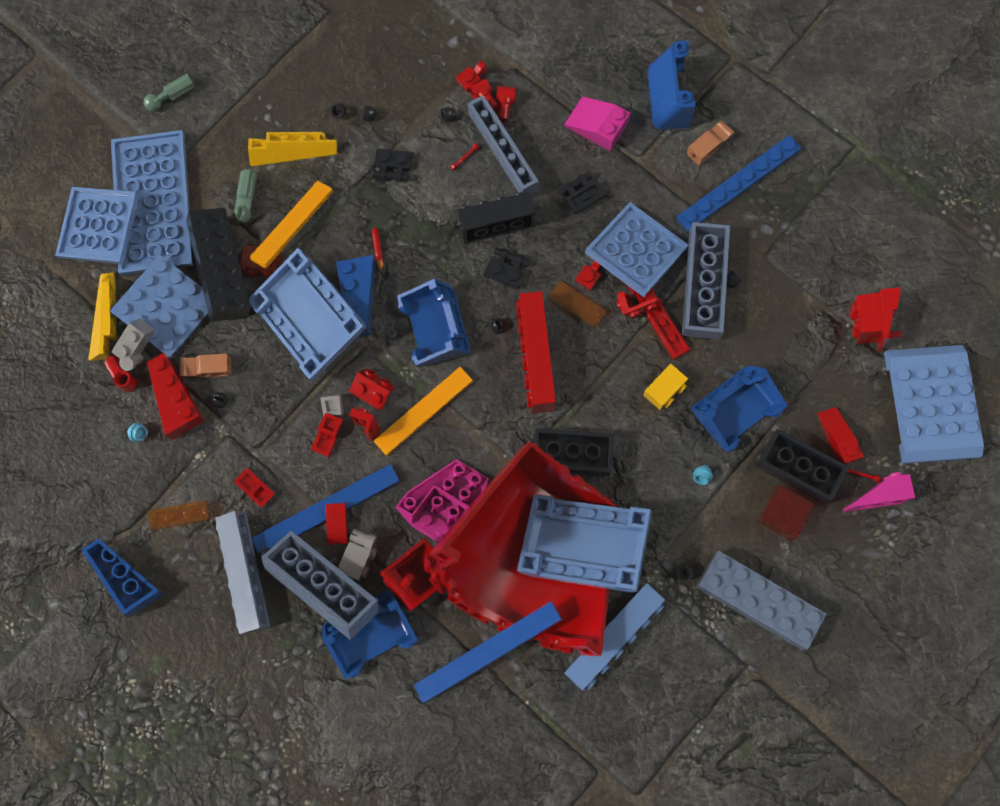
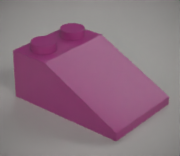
[564,97,630,151]
[843,472,915,512]

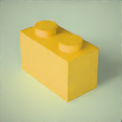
[643,364,688,410]

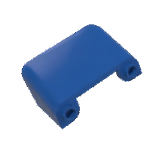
[648,40,695,130]
[397,279,470,367]
[691,366,788,452]
[321,589,418,680]

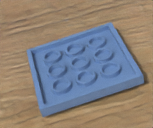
[55,187,140,264]
[585,202,689,297]
[110,254,209,359]

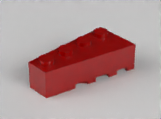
[147,353,205,440]

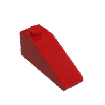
[817,407,864,465]

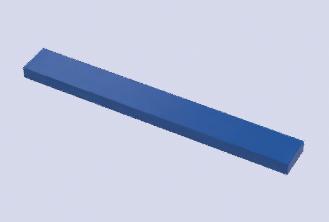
[252,464,400,553]
[414,601,563,703]

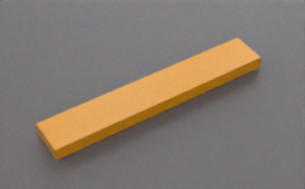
[250,181,333,269]
[374,367,473,456]

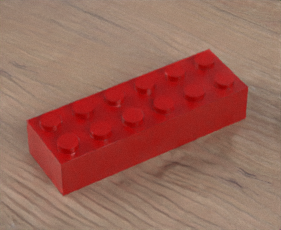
[516,291,556,414]

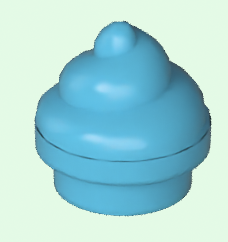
[127,423,148,442]
[693,465,713,485]

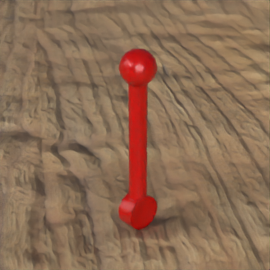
[451,143,479,171]
[846,468,881,483]

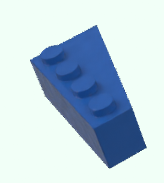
[336,255,376,338]
[81,538,163,618]

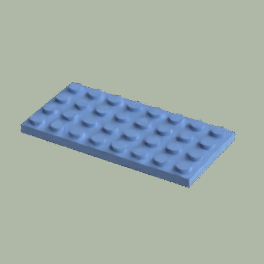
[111,130,194,276]

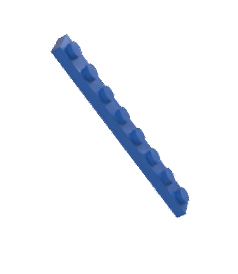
[676,135,802,233]

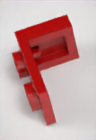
[616,291,663,319]

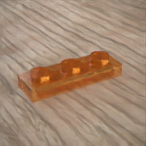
[549,281,606,328]
[148,500,210,531]

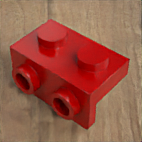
[349,369,396,410]
[349,407,380,441]

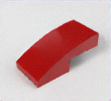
[311,413,343,458]
[233,468,275,508]
[326,503,348,545]

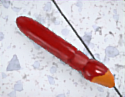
[372,227,384,269]

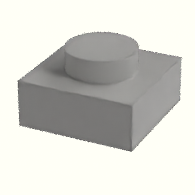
[320,394,344,416]

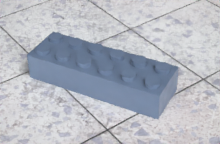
[682,222,730,339]
[262,531,379,640]
[696,551,826,650]

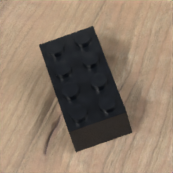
[457,192,536,244]
[534,428,614,476]
[755,429,849,505]

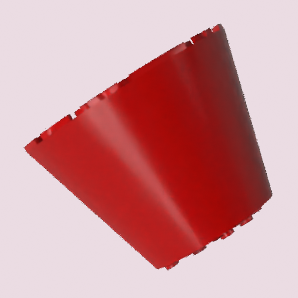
[424,442,618,656]

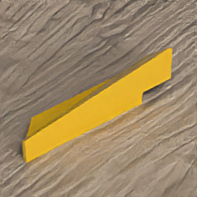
[248,132,337,166]
[89,272,117,361]

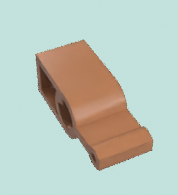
[687,120,734,166]
[180,354,231,378]

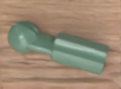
[143,74,195,111]
[233,169,257,224]

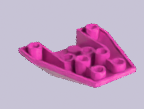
[396,459,489,543]

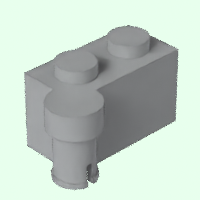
[111,318,155,371]
[338,528,378,582]

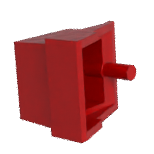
[849,287,902,352]
[380,537,438,612]

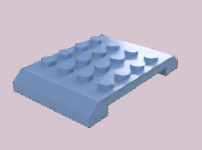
[249,248,366,381]
[884,345,984,464]
[517,494,652,592]

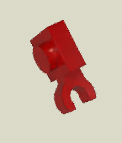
[456,61,487,93]
[575,260,602,291]

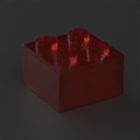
[756,484,815,541]

